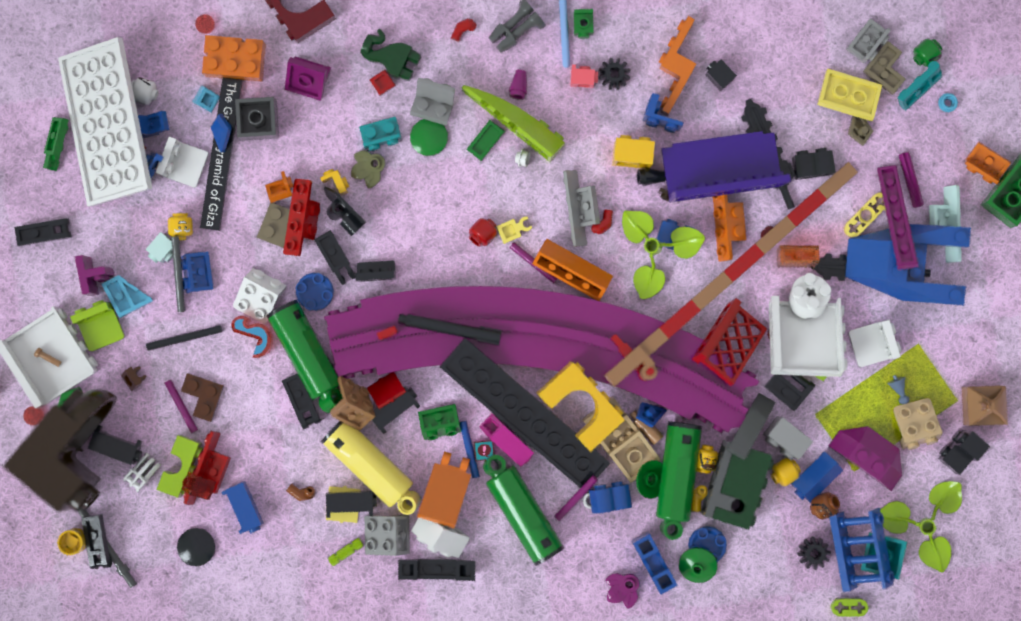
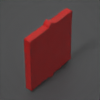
[367,372,406,409]

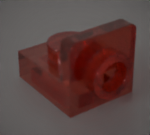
[182,472,216,500]

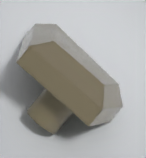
[848,116,874,146]

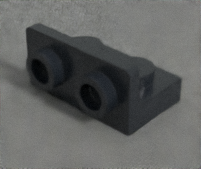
[355,260,396,282]

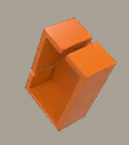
[202,35,266,82]

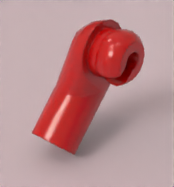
[451,18,477,42]
[591,210,613,235]

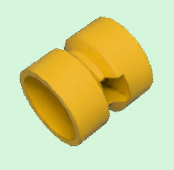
[57,528,86,556]

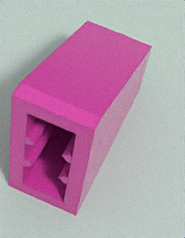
[479,413,534,467]

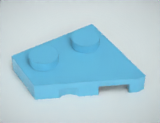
[101,275,153,318]

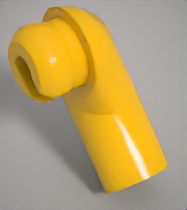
[692,485,708,512]

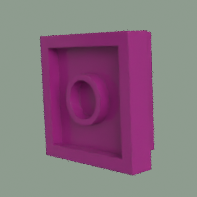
[284,56,331,101]
[74,255,115,296]

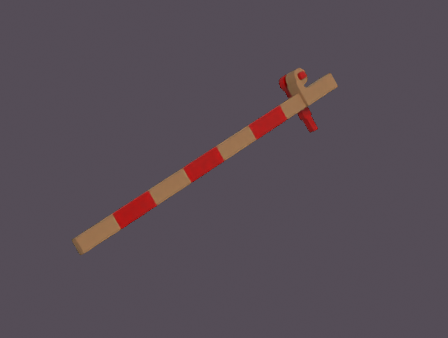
[604,162,858,387]

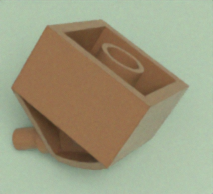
[962,386,1008,426]

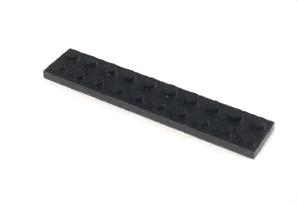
[439,338,610,488]

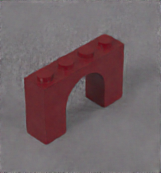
[265,0,336,43]

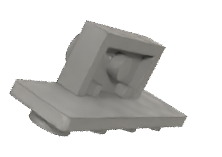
[563,170,600,247]

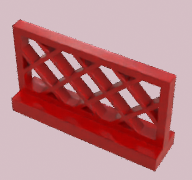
[692,298,767,386]

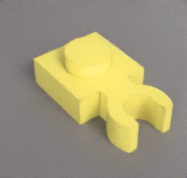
[496,217,532,244]

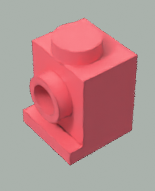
[570,64,598,88]

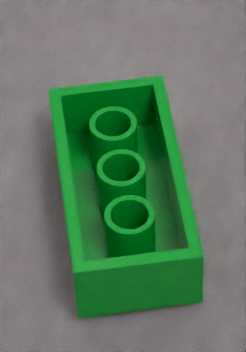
[980,153,1021,228]

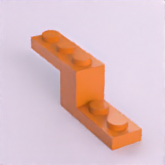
[659,16,696,116]

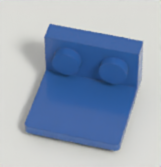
[642,93,684,133]

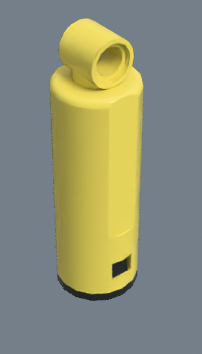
[320,421,421,515]

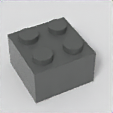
[235,97,279,141]

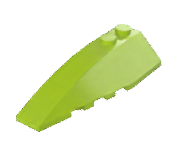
[462,85,565,162]

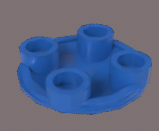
[295,273,334,311]
[688,526,727,562]

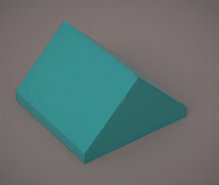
[861,532,908,580]

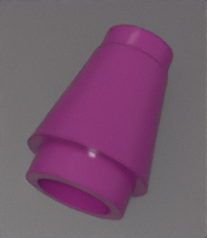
[509,70,527,100]

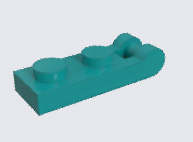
[897,61,942,111]

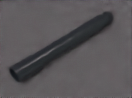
[398,314,502,346]

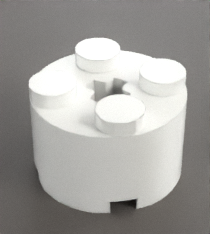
[789,273,831,319]

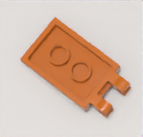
[417,451,471,528]

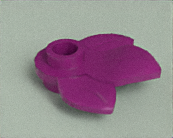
[605,573,640,609]

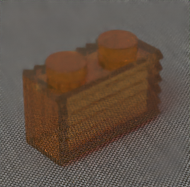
[777,245,819,268]

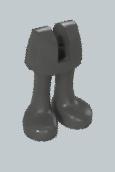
[489,0,546,53]

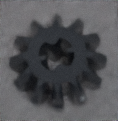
[598,58,630,90]
[797,536,831,570]

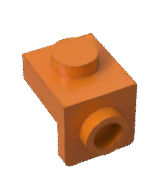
[265,171,294,203]

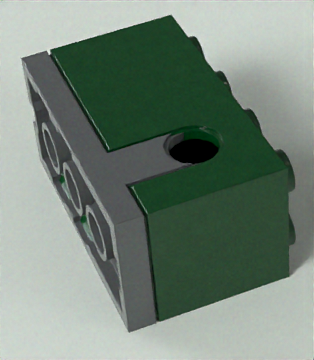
[700,440,774,530]

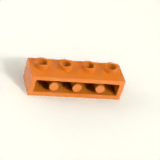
[532,238,613,301]

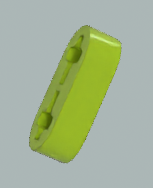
[830,598,868,617]

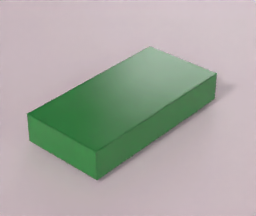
[466,120,505,161]

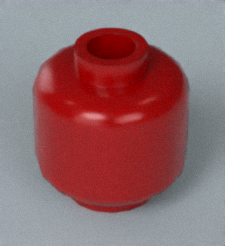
[469,218,497,247]

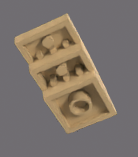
[582,396,661,483]

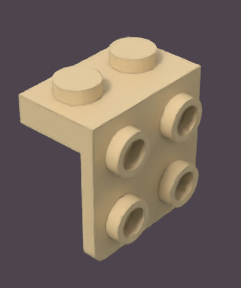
[893,398,943,450]

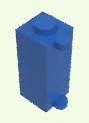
[791,452,843,503]
[221,481,264,534]

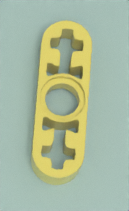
[844,193,885,238]

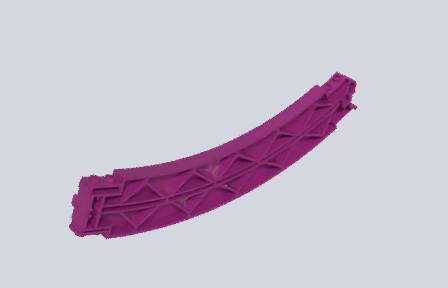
[324,286,760,433]

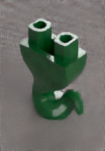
[360,28,421,81]

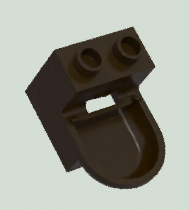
[2,389,117,512]

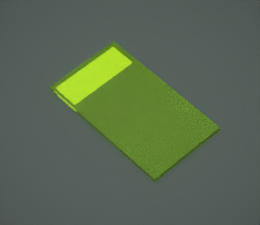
[815,344,958,472]

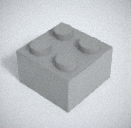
[763,416,814,460]

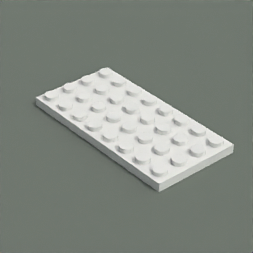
[58,37,152,206]

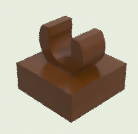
[121,366,147,392]

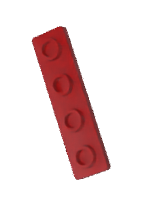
[283,179,320,256]
[183,431,231,505]

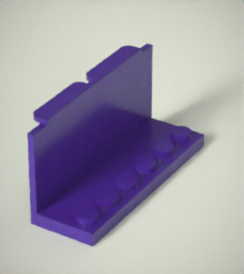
[661,131,791,203]

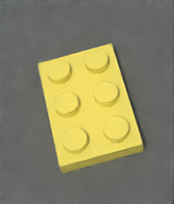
[817,68,882,121]

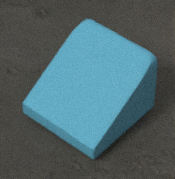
[192,86,220,112]

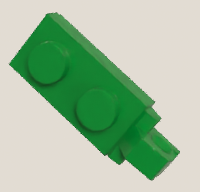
[43,117,69,171]

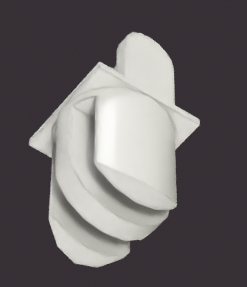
[123,453,161,493]

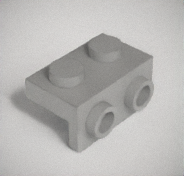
[846,18,891,63]

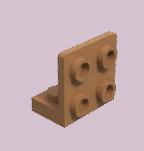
[330,376,375,431]

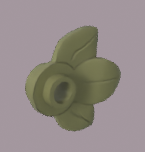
[351,151,385,188]

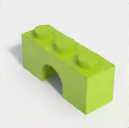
[156,435,203,498]

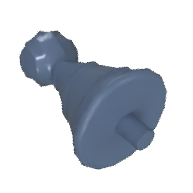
[887,375,909,405]

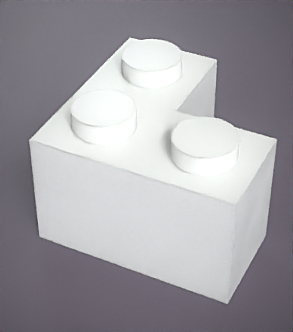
[411,518,470,558]

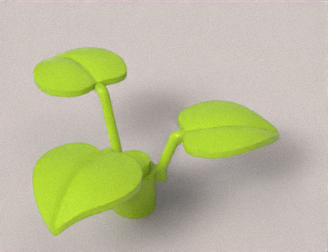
[622,210,705,299]
[880,481,962,573]

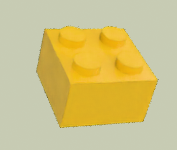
[612,135,655,169]

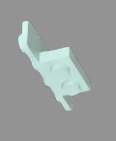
[929,185,962,263]

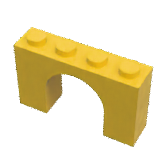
[536,361,625,452]

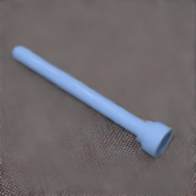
[559,0,570,68]

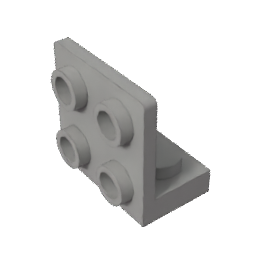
[410,78,455,126]
[364,515,410,556]

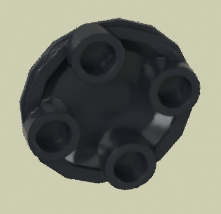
[177,528,215,566]

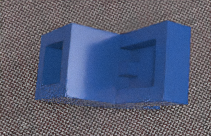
[138,111,170,138]

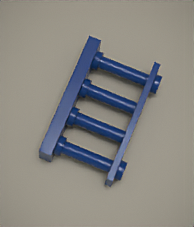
[829,508,894,592]

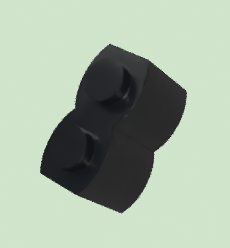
[792,148,836,180]

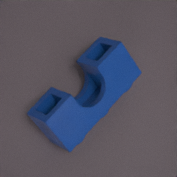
[631,532,678,595]

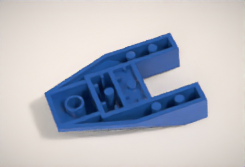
[845,224,971,306]

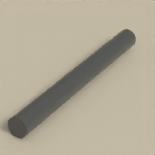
[171,236,185,312]

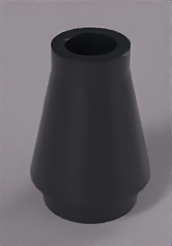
[637,167,666,186]

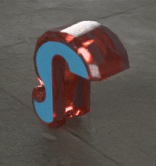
[231,316,273,358]

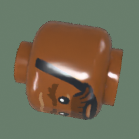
[810,492,840,520]

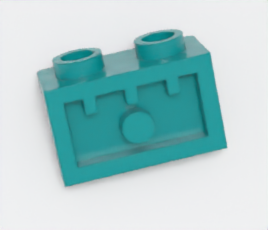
[359,117,402,151]

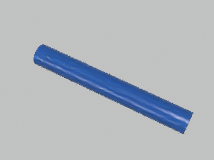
[459,421,480,479]

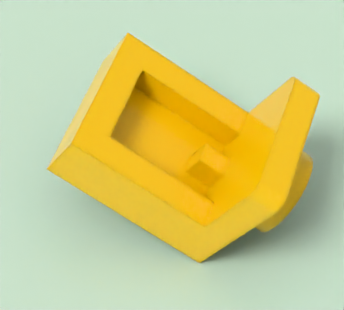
[320,169,350,196]

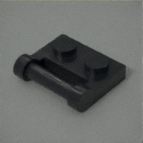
[764,375,815,411]

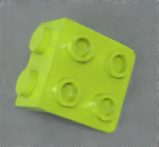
[70,300,125,351]

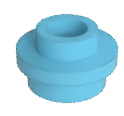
[938,93,958,112]

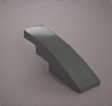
[727,393,776,460]

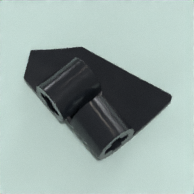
[324,186,366,236]

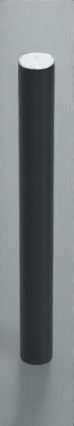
[146,325,223,351]

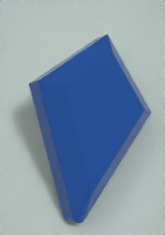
[210,114,232,153]
[636,402,667,428]

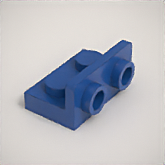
[181,252,214,294]

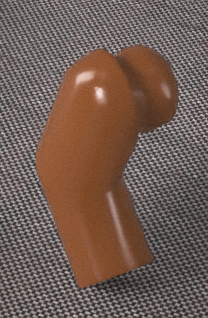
[286,484,315,501]

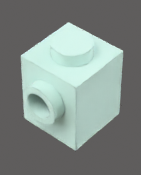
[145,232,173,263]

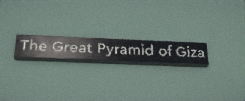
[200,78,242,231]

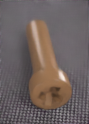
[34,348,62,367]

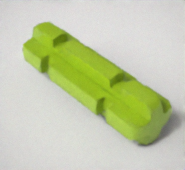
[328,538,364,566]

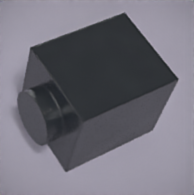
[705,59,737,91]

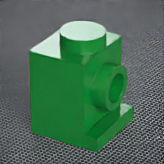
[573,9,594,39]

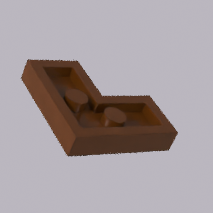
[181,373,224,422]

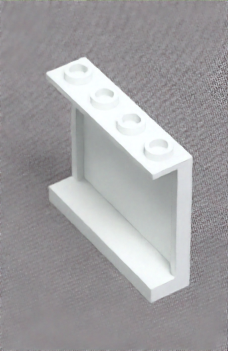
[769,296,847,377]
[0,306,98,409]

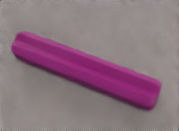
[899,152,924,208]

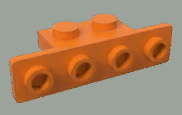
[712,195,746,262]

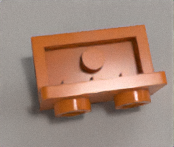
[965,141,1011,185]

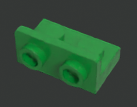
[418,404,461,440]

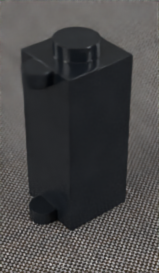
[372,386,420,434]
[88,425,142,465]
[326,491,377,518]

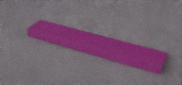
[877,165,918,270]

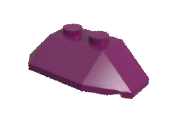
[828,426,902,491]

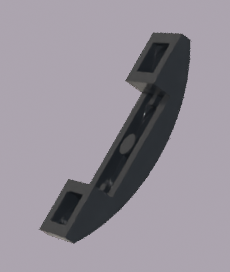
[398,559,476,581]

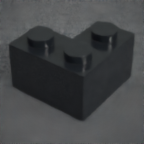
[938,430,991,475]

